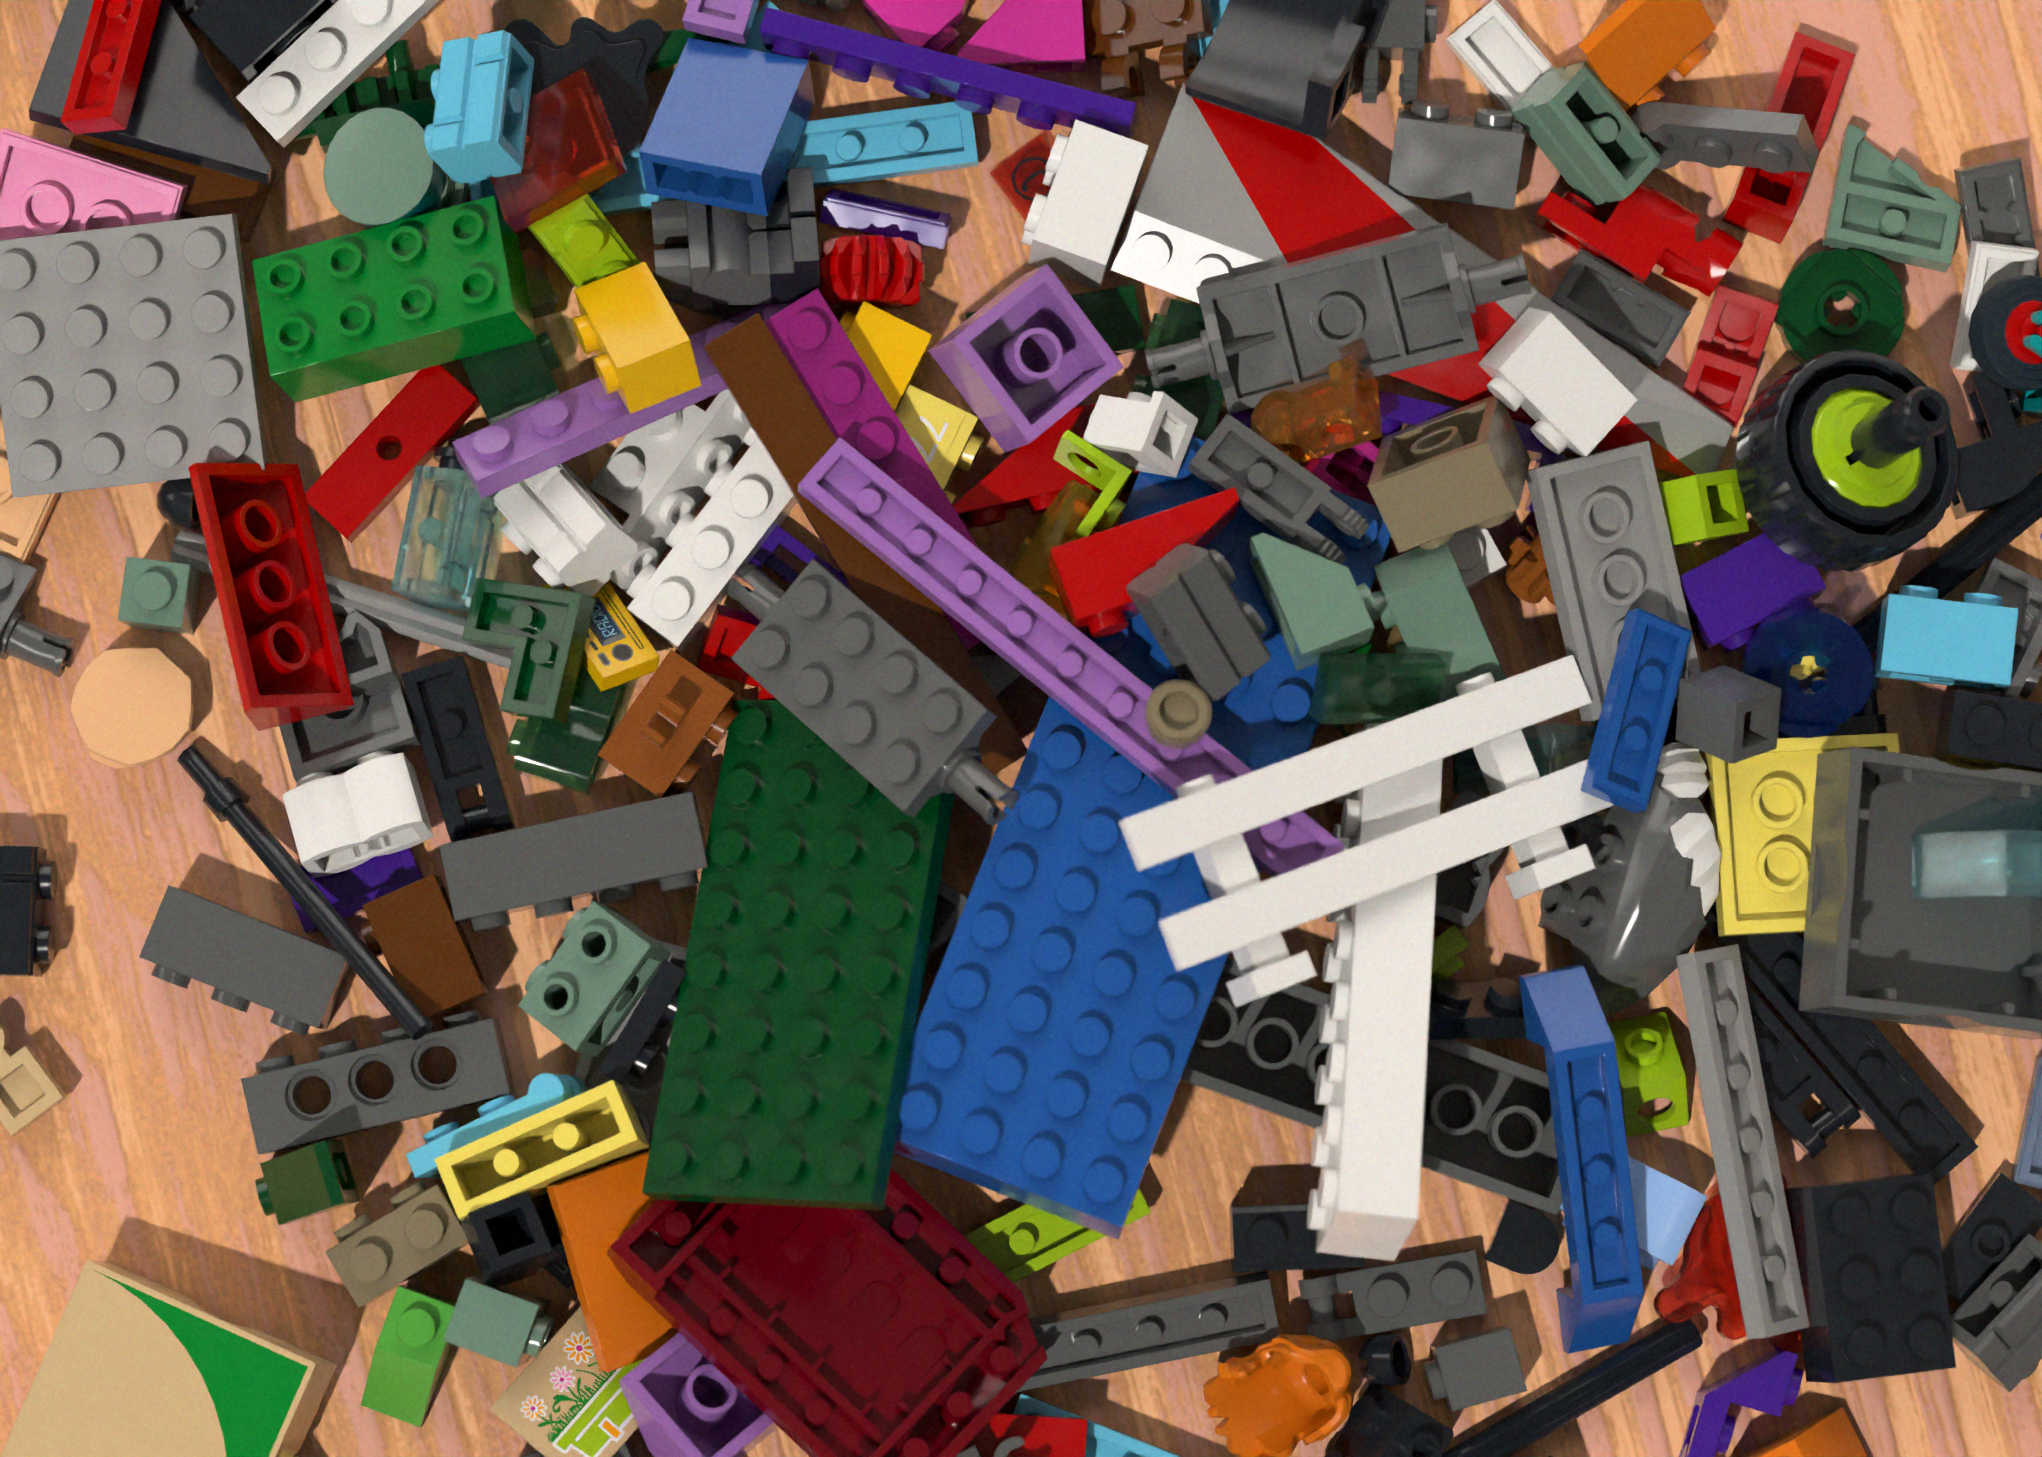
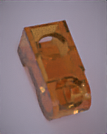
[1250,356,1383,463]

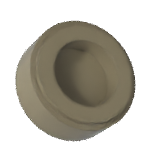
[1144,680,1212,749]

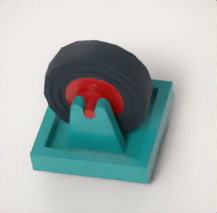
[1968,275,2042,419]

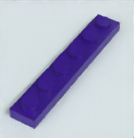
[759,7,1137,139]

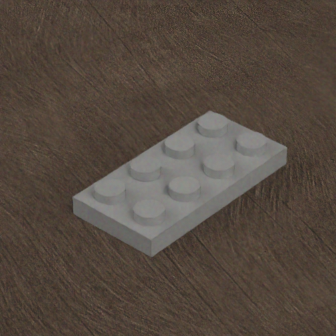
[1525,441,1701,722]

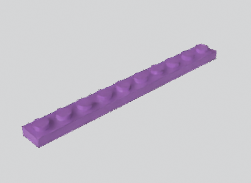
[798,437,1345,878]

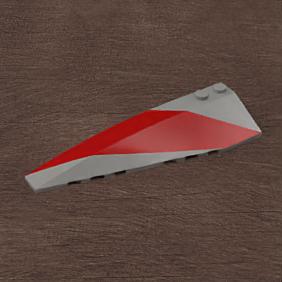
[1111,81,1734,477]

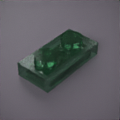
[1309,653,1447,724]

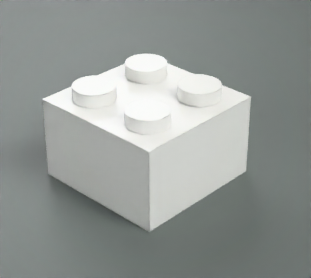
[1021,120,1149,290]

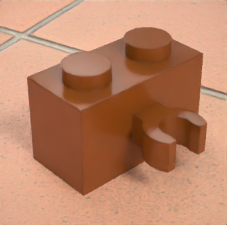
[597,650,739,798]

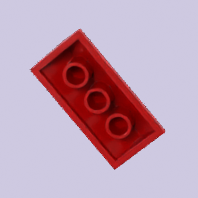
[188,463,354,731]

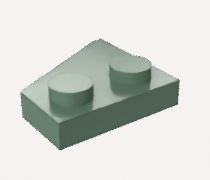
[1822,125,1962,273]

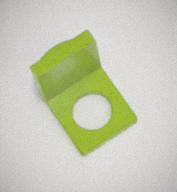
[1053,430,1132,541]
[1608,1012,1689,1137]

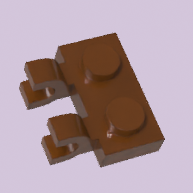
[1082,0,1214,100]

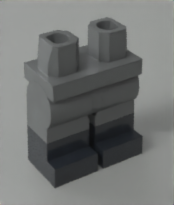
[651,167,821,310]

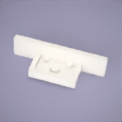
[589,389,751,593]

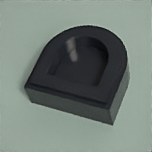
[1484,1200,1559,1274]

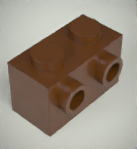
[359,874,491,1020]

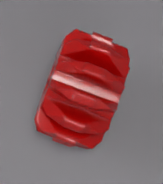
[820,234,925,310]

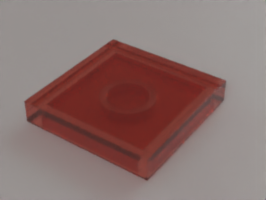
[490,68,627,233]

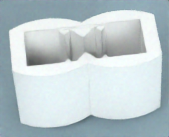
[282,751,434,878]

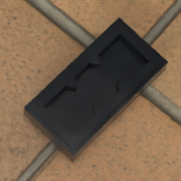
[1941,1173,2042,1305]

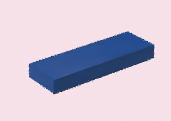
[1580,608,1692,813]

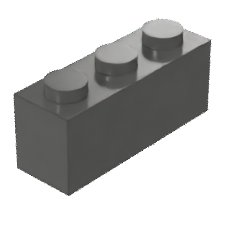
[139,885,351,1036]

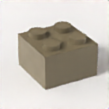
[1367,395,1531,553]

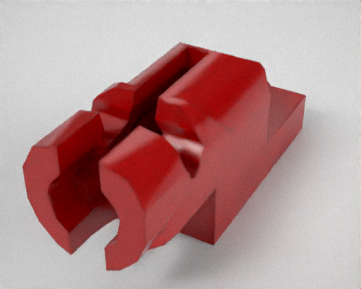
[1531,184,1744,297]

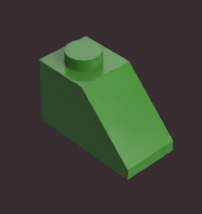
[361,1284,457,1427]

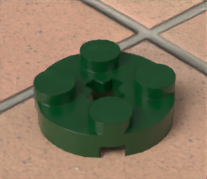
[1774,249,1905,363]

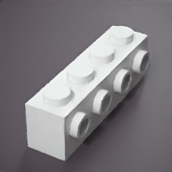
[627,428,798,653]

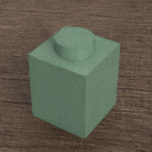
[118,557,202,635]

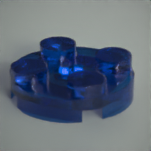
[1741,607,1874,738]

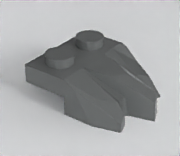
[279,610,421,782]

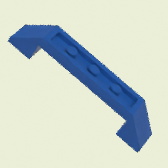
[1519,965,1644,1354]

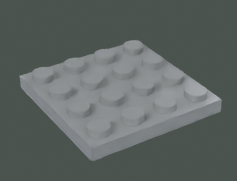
[0,213,269,498]

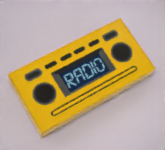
[541,582,659,692]

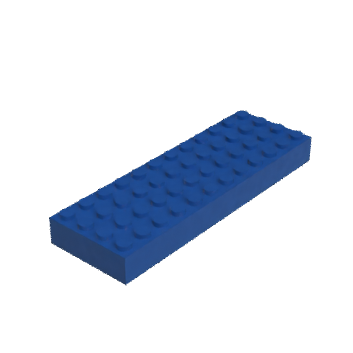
[893,436,1391,1240]

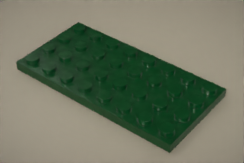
[642,700,955,1210]

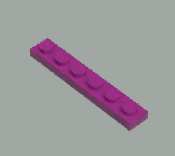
[764,288,982,651]

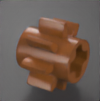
[1501,525,1555,605]

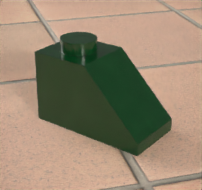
[255,1140,361,1225]

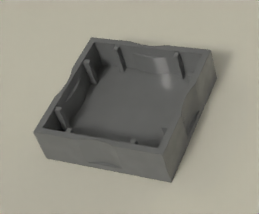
[1799,747,2042,1040]

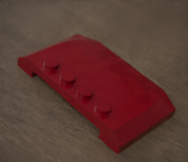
[606,1168,1048,1457]

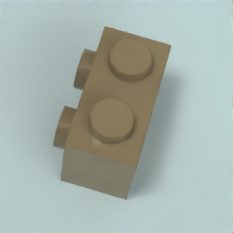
[325,1180,469,1307]

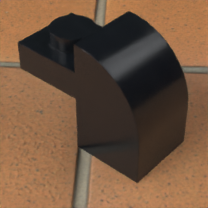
[1950,373,2042,520]
[461,1191,567,1286]

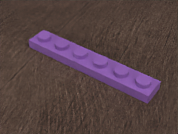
[452,303,792,499]

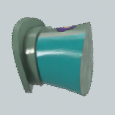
[323,108,469,229]

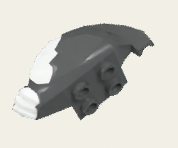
[1538,742,1721,1017]

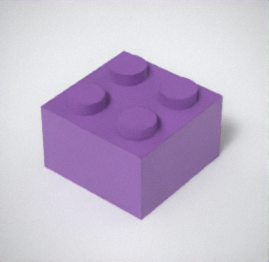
[928,264,1124,453]

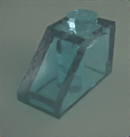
[1911,830,2042,902]

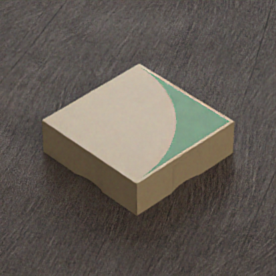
[0,1260,337,1457]

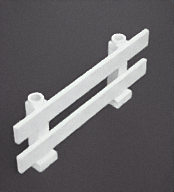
[1119,654,1614,1007]

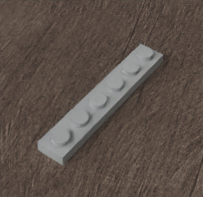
[1676,944,1810,1340]

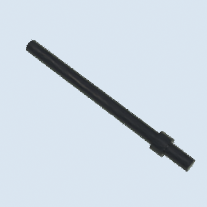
[177,745,433,1040]

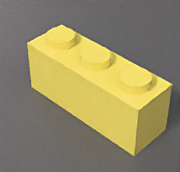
[434,1080,650,1221]

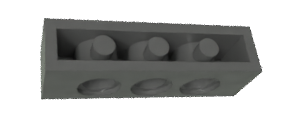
[241,1009,516,1154]

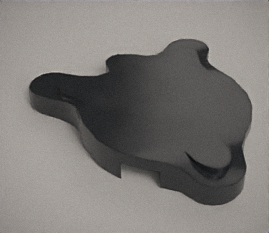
[504,17,664,194]

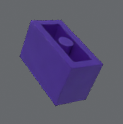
[1679,533,1826,654]

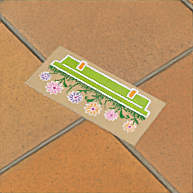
[489,1306,646,1457]

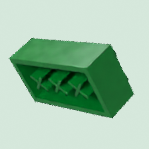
[252,195,537,403]

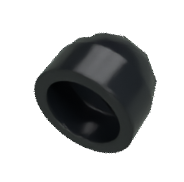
[157,478,201,529]
[1358,1333,1412,1386]

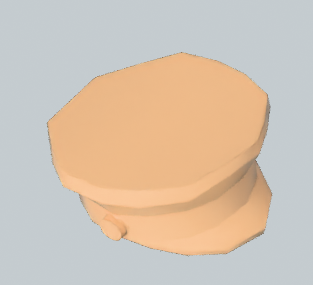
[70,648,193,769]

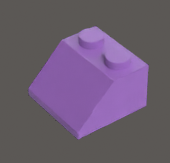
[619,1333,778,1457]

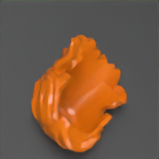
[1203,1334,1354,1457]

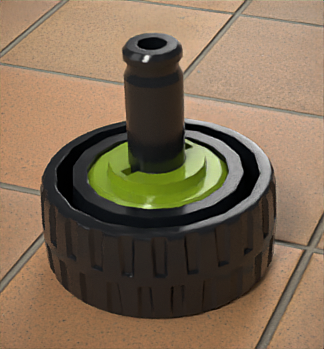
[1735,349,1958,572]

